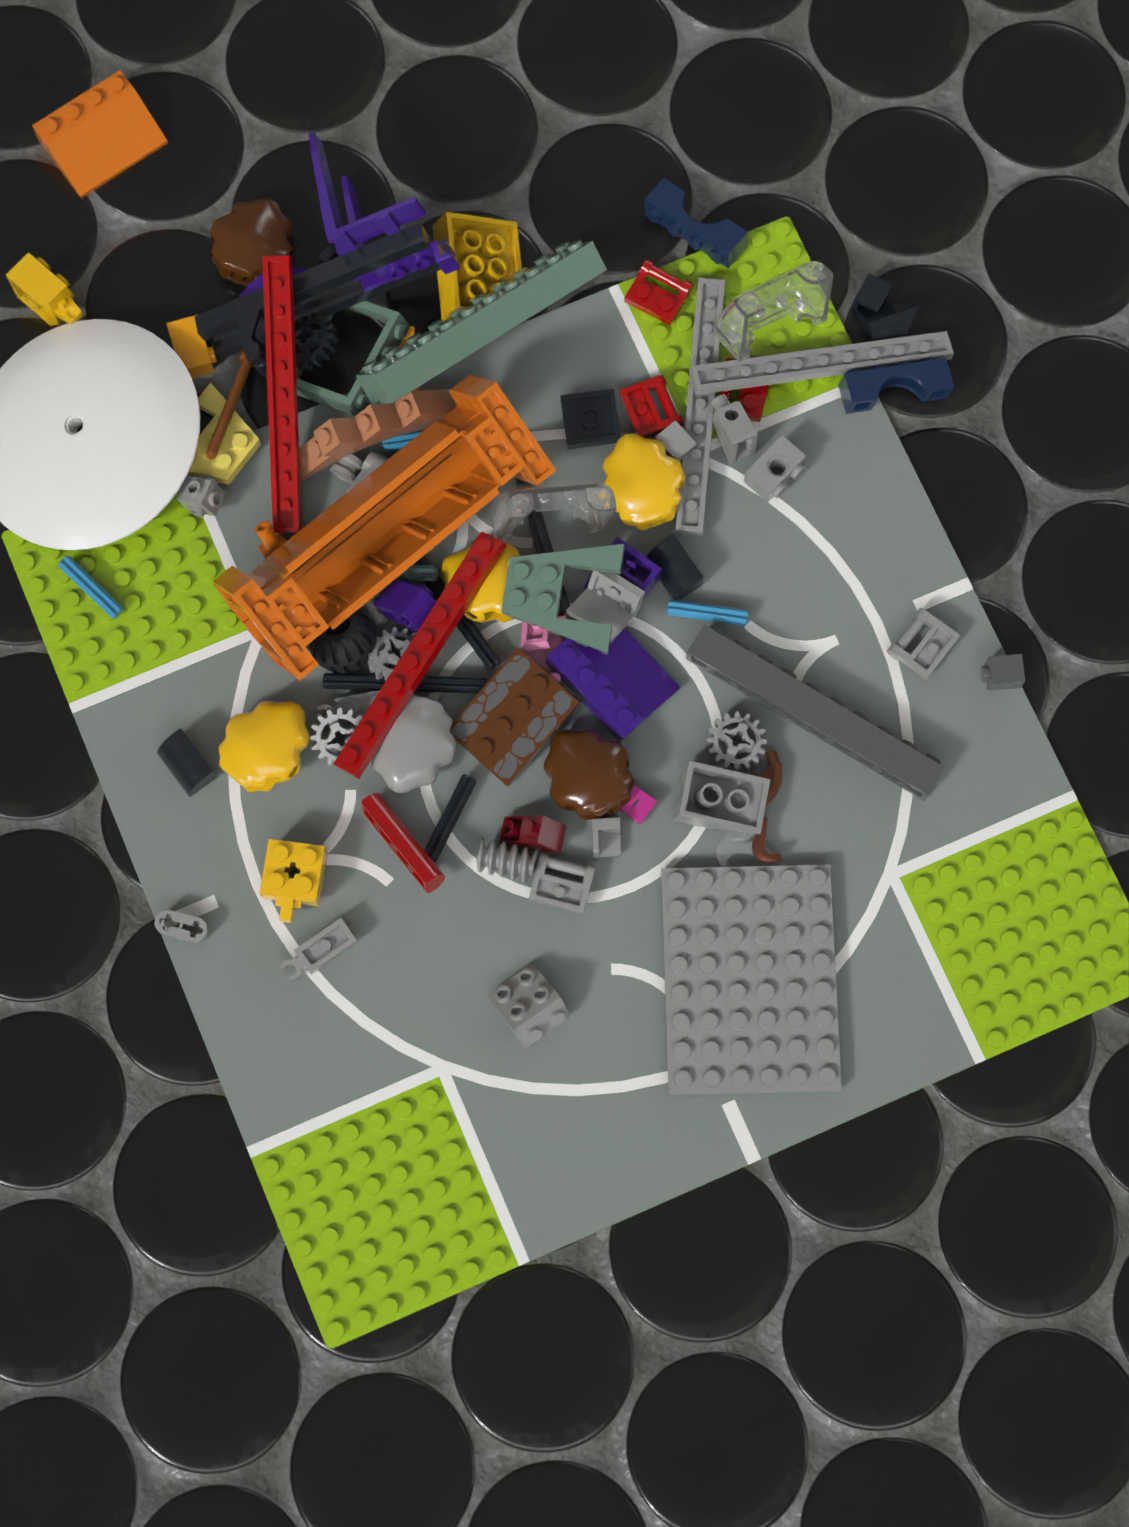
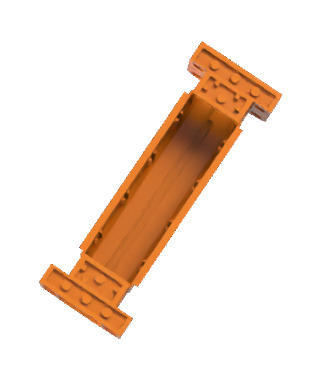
[212,375,557,681]

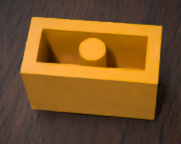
[167,315,217,379]

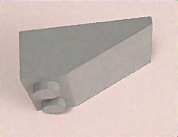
[672,761,770,834]

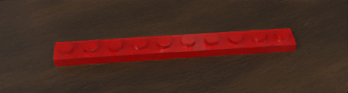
[262,255,302,533]
[333,531,507,779]

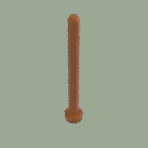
[206,350,254,459]

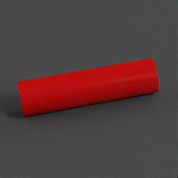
[361,793,445,894]

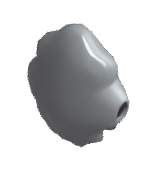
[371,694,456,793]

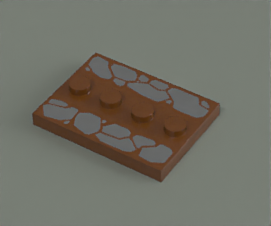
[450,647,581,786]

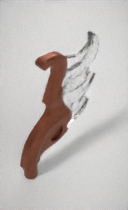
[714,751,782,867]

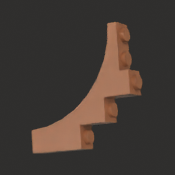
[299,389,456,481]

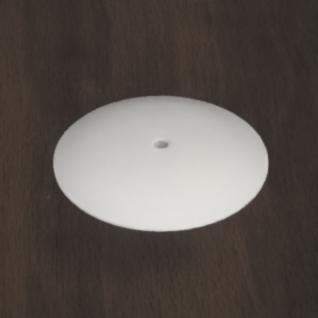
[0,319,201,550]

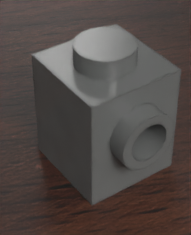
[981,654,1025,691]

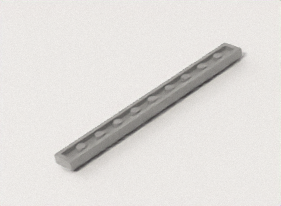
[675,278,725,536]
[689,331,954,395]

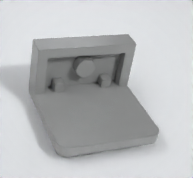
[565,571,645,643]
[488,964,571,1049]

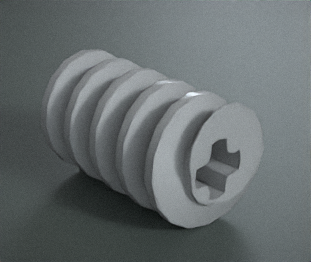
[477,837,538,883]

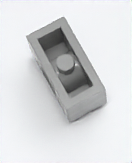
[744,435,806,503]

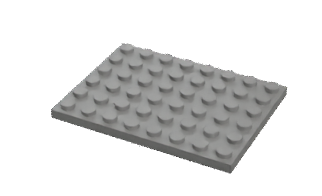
[661,864,842,1096]

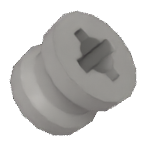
[330,454,363,484]

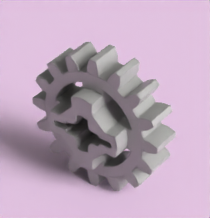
[368,627,416,682]
[309,705,362,765]
[706,711,767,772]

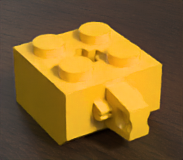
[6,252,83,326]
[260,839,328,923]

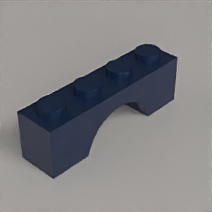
[644,178,748,269]
[838,357,954,414]

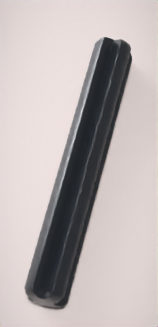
[424,774,476,864]

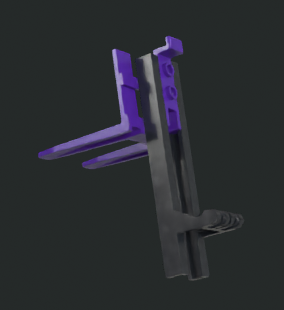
[194,132,460,381]

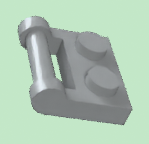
[887,608,961,680]
[529,852,596,915]

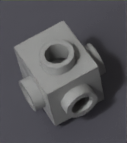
[176,476,226,517]

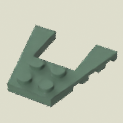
[501,544,625,655]

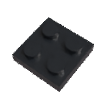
[560,389,621,449]

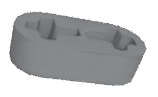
[155,910,209,944]

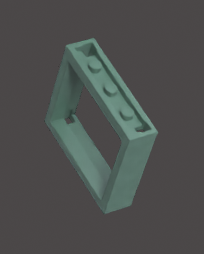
[296,290,410,416]

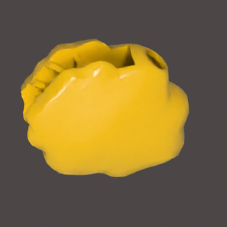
[600,433,685,531]
[441,543,520,623]
[218,700,310,793]

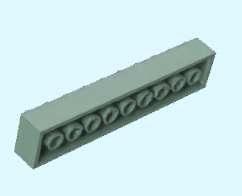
[356,239,607,404]

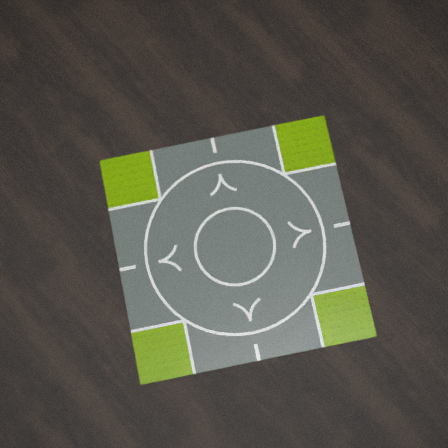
[2,217,1129,1349]

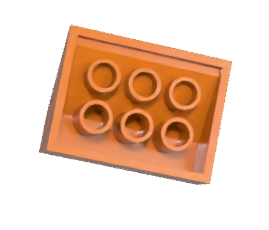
[32,70,168,198]

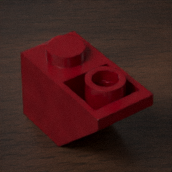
[499,815,567,852]

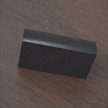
[646,534,704,600]
[157,728,217,797]

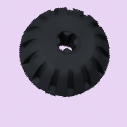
[309,610,377,673]

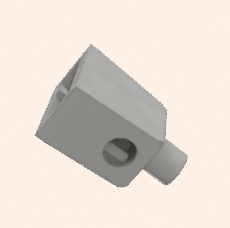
[711,395,758,465]

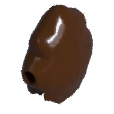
[210,197,293,287]
[543,728,635,820]

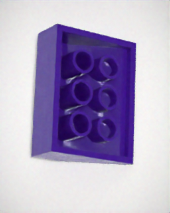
[545,628,680,743]

